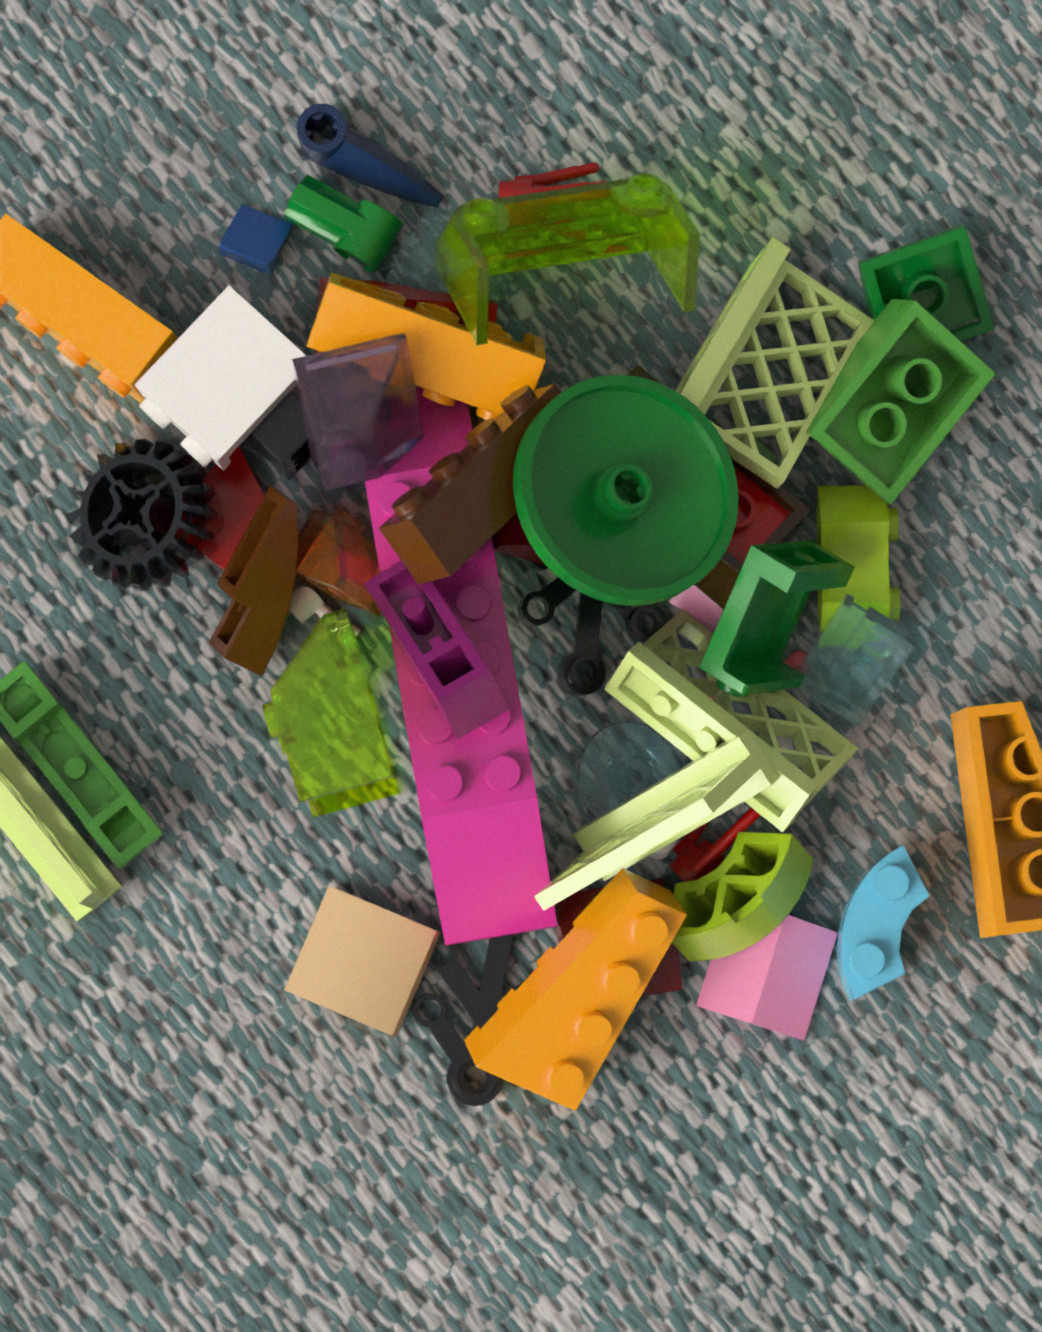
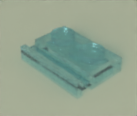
[793,594,918,726]

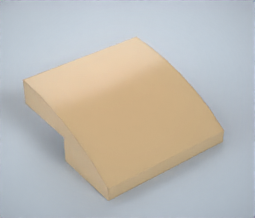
[284,886,441,1038]

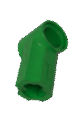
[283,174,404,273]

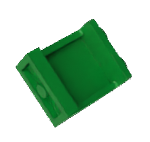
[699,540,855,698]

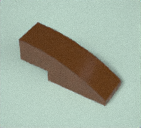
[209,486,299,676]

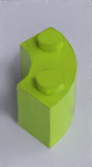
[816,485,900,645]
[672,832,814,961]

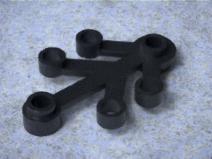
[517,559,663,696]
[413,935,538,1106]

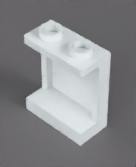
[135,285,318,470]

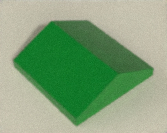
[858,224,995,342]

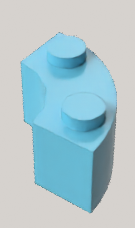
[837,845,930,1001]

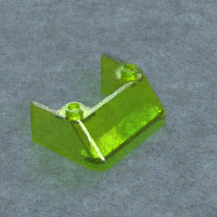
[435,174,700,346]
[262,608,400,818]

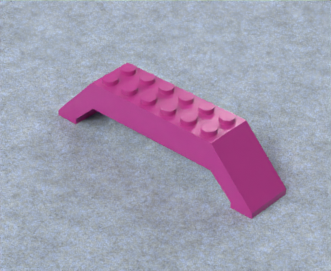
[353,386,558,946]

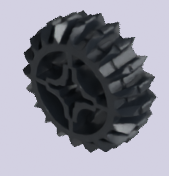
[67,438,219,591]

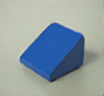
[218,204,293,276]

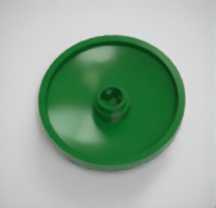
[513,375,739,606]

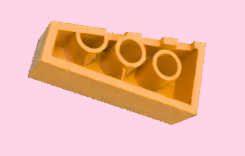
[0,213,178,403]
[306,272,546,420]
[950,701,1042,938]
[464,868,687,1111]

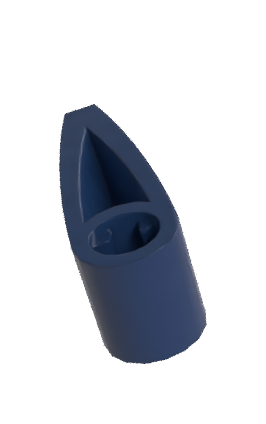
[297,103,444,208]

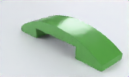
[0,661,164,870]

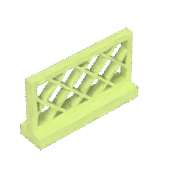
[675,237,874,489]
[604,609,859,833]
[534,729,780,910]
[0,736,123,922]

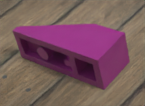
[364,561,509,739]

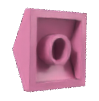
[696,915,838,1041]

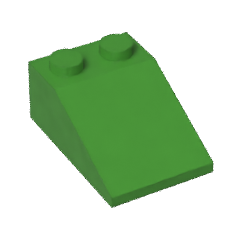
[806,299,996,505]

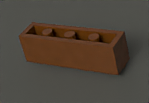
[379,383,561,584]

